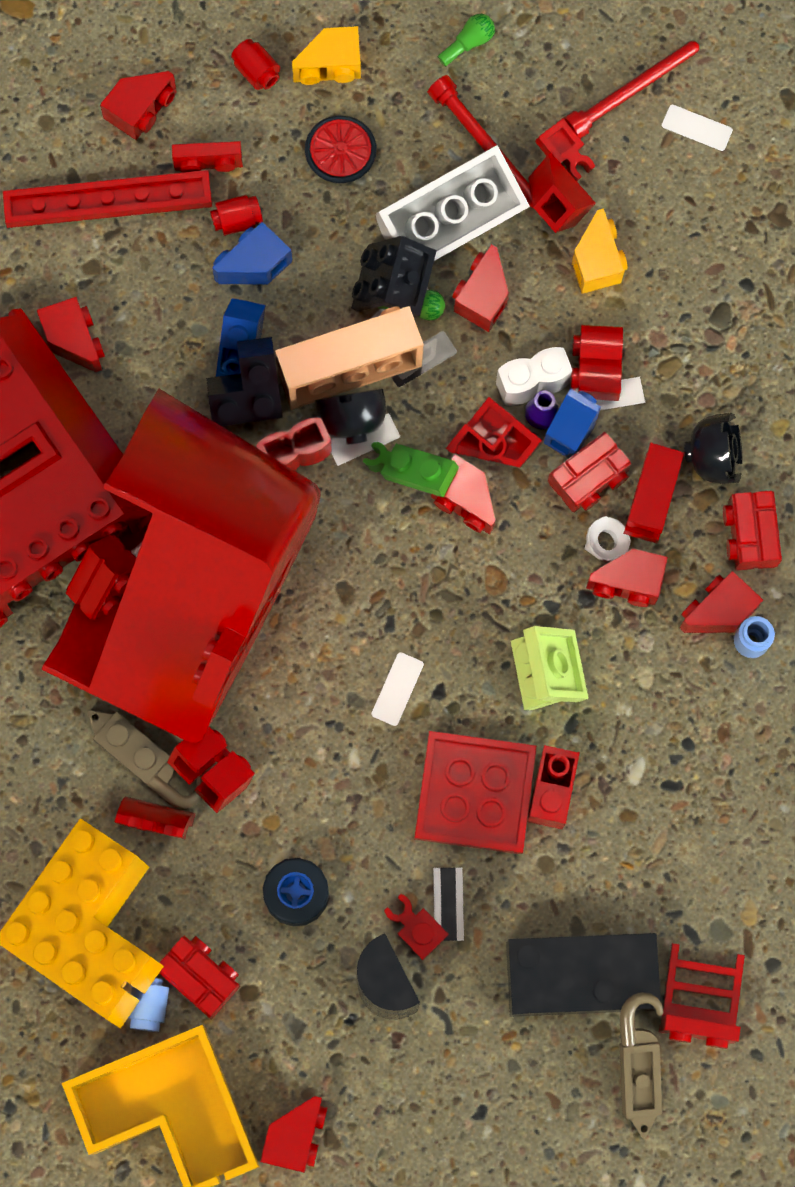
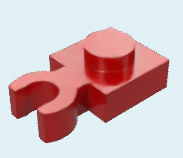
[535,118,595,181]
[384,894,449,960]

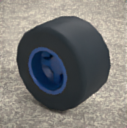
[263,858,329,927]

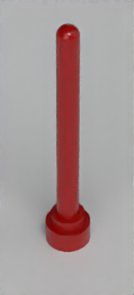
[562,41,699,139]
[427,75,534,209]

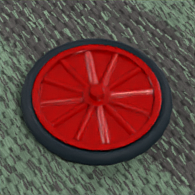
[305,115,377,183]

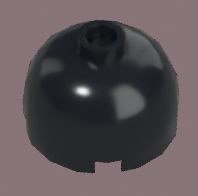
[315,389,386,445]
[684,413,743,484]

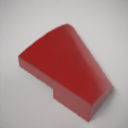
[445,397,544,468]
[114,796,196,839]

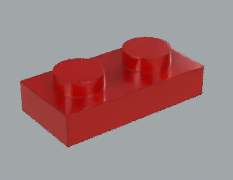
[172,141,243,173]

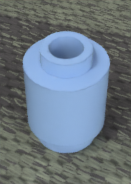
[734,616,775,658]
[128,978,169,1032]

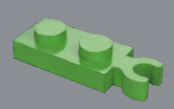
[363,442,459,497]

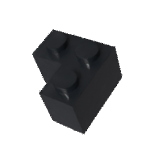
[206,337,283,426]

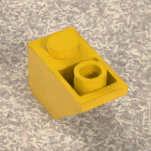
[292,26,361,85]
[572,208,628,294]

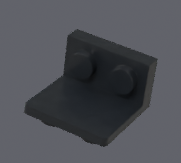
[351,236,437,317]

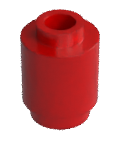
[231,39,280,90]
[210,194,263,236]

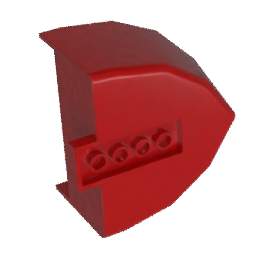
[42,388,321,743]

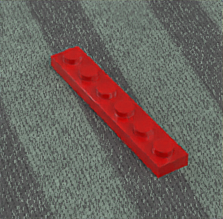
[3,170,212,228]

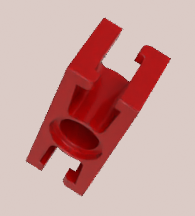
[623,443,685,544]

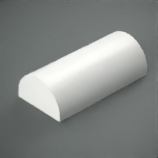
[376,145,530,261]

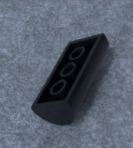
[357,933,420,1020]

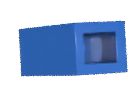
[212,222,292,285]
[215,298,266,377]
[544,388,601,458]

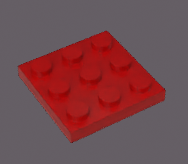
[414,731,537,854]

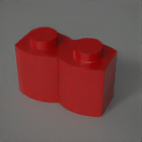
[571,325,623,401]
[256,417,332,471]

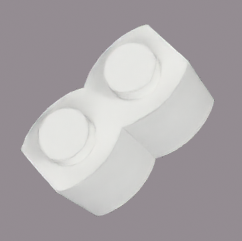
[496,347,572,406]

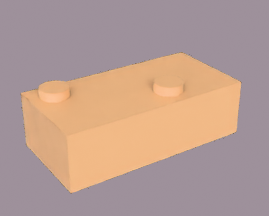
[275,306,424,410]

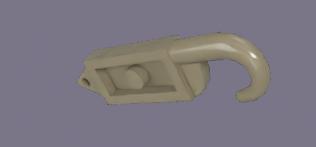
[87,710,203,809]
[619,992,664,1139]

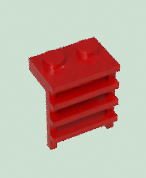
[659,943,745,1049]

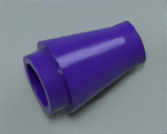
[525,390,559,429]

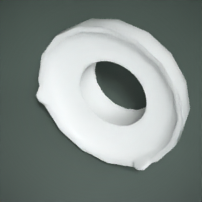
[585,516,630,562]

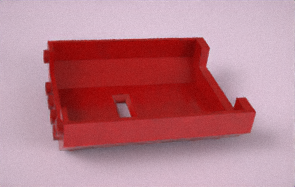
[0,308,153,627]

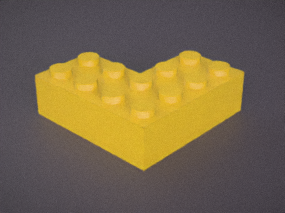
[0,818,164,1029]
[62,1025,260,1187]

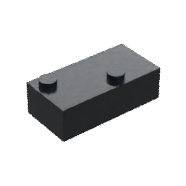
[506,933,661,1017]

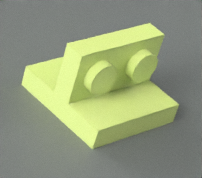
[511,626,589,710]

